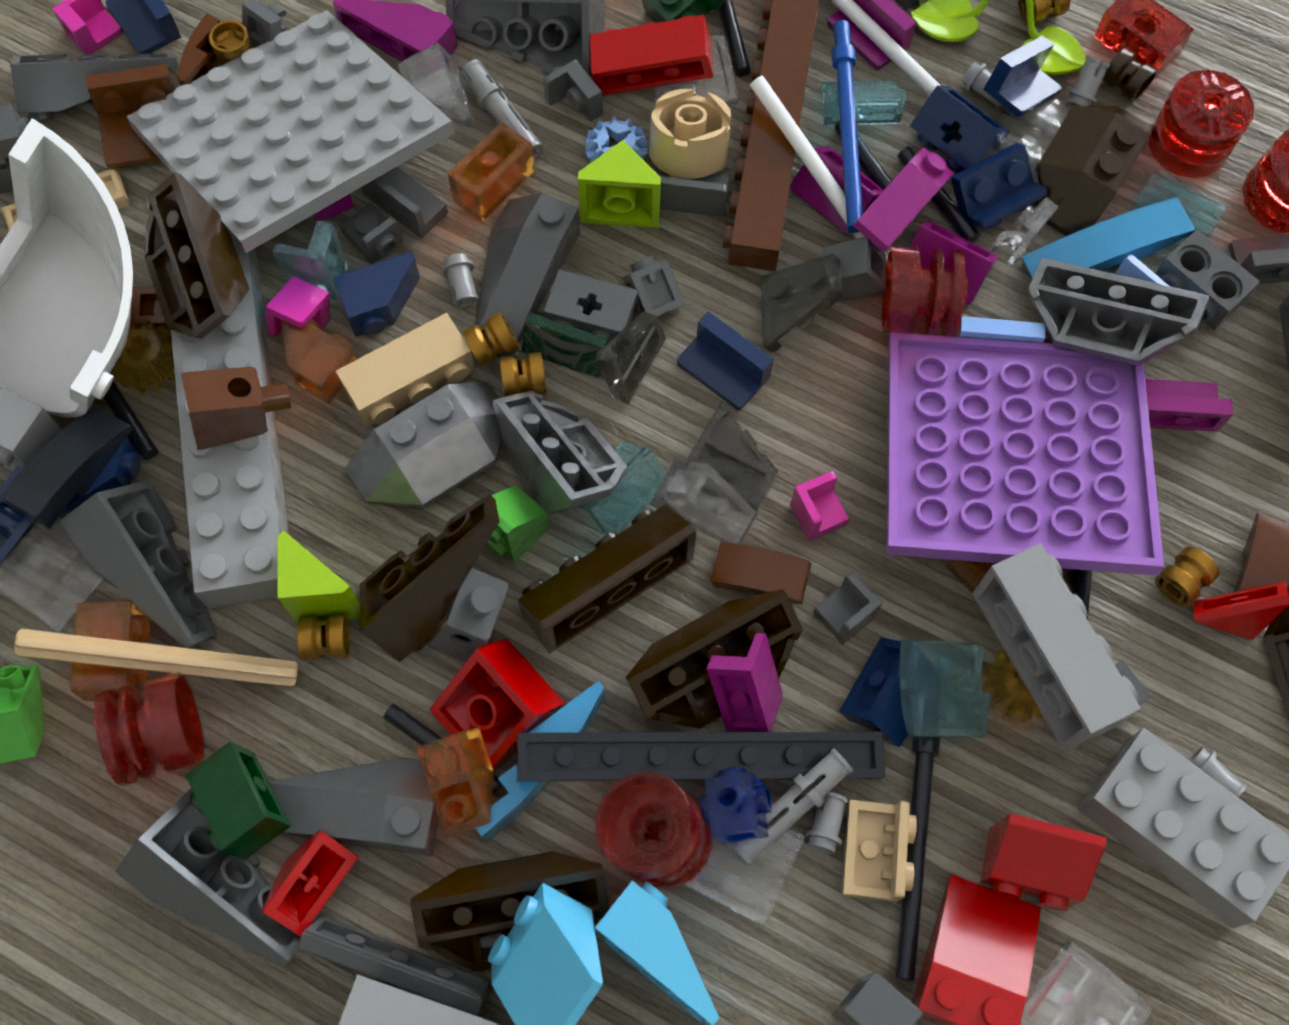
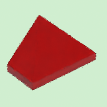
[1194,582,1289,640]
[262,829,359,937]

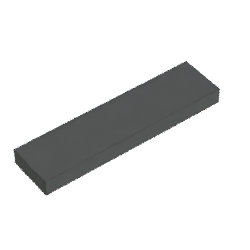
[298,915,493,1016]

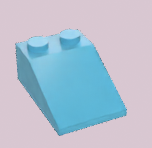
[595,881,719,1025]
[488,883,603,1025]

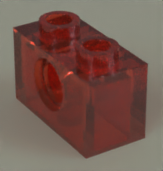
[1094,0,1194,79]

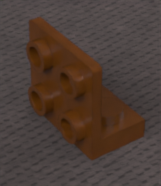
[86,64,175,169]

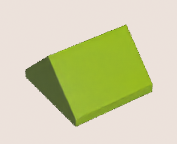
[578,140,661,228]
[277,530,360,624]

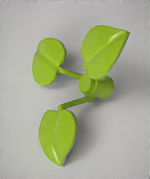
[911,0,1086,75]

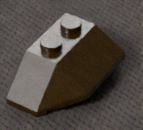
[1036,106,1151,236]
[145,172,250,339]
[626,589,803,729]
[410,851,610,971]

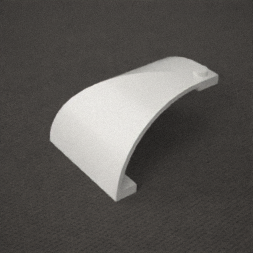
[0,119,133,417]

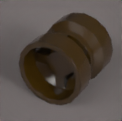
[1102,47,1158,102]

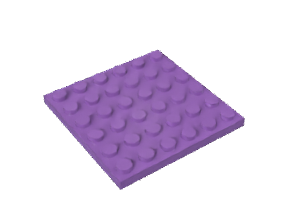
[886,332,1164,576]

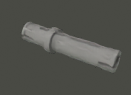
[461,59,544,162]
[730,748,854,865]

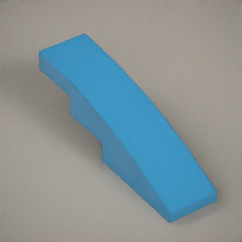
[1022,197,1195,278]
[471,681,605,843]

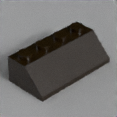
[518,505,697,654]

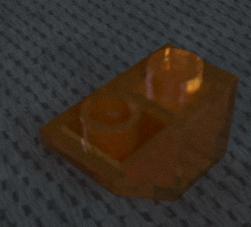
[280,318,356,404]
[416,728,494,838]

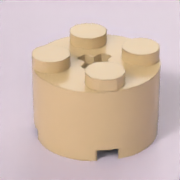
[649,89,731,180]

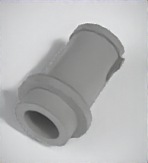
[1067,55,1110,106]
[962,62,1002,108]
[442,253,479,309]
[1188,747,1247,798]
[805,792,848,854]

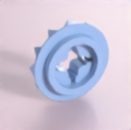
[585,116,647,163]

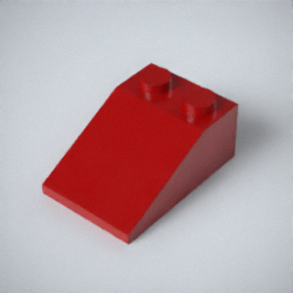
[912,874,1041,1025]

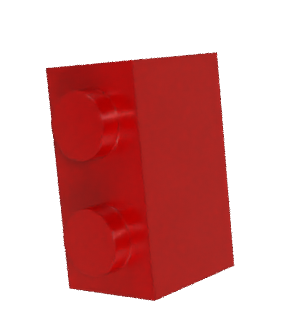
[429,638,565,775]
[980,813,1107,911]

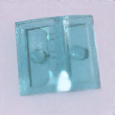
[899,639,991,738]

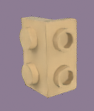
[841,800,917,902]

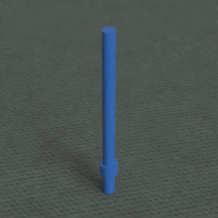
[831,20,863,233]

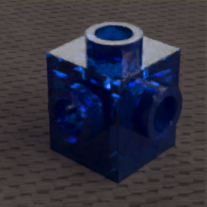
[700,767,772,844]

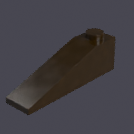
[360,494,500,662]

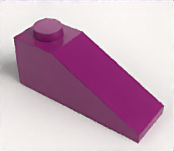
[333,0,458,79]
[853,147,954,252]

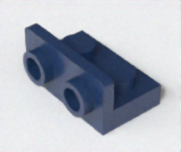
[951,143,1048,229]

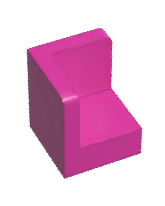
[52,0,123,55]
[266,276,330,337]
[790,471,849,541]

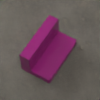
[827,0,916,70]
[790,147,884,233]
[900,220,999,305]
[1145,379,1233,432]
[707,633,783,732]

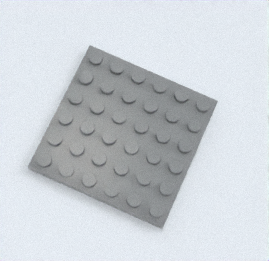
[126,10,455,253]

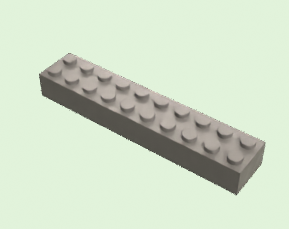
[171,239,289,609]

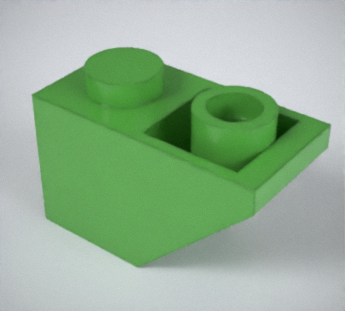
[485,485,550,563]
[0,664,45,764]

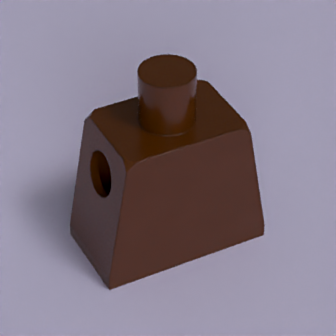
[181,367,291,450]

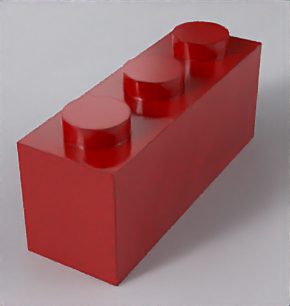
[590,15,714,96]

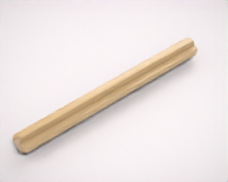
[14,629,298,687]

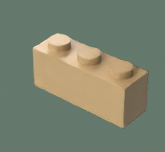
[336,313,475,428]

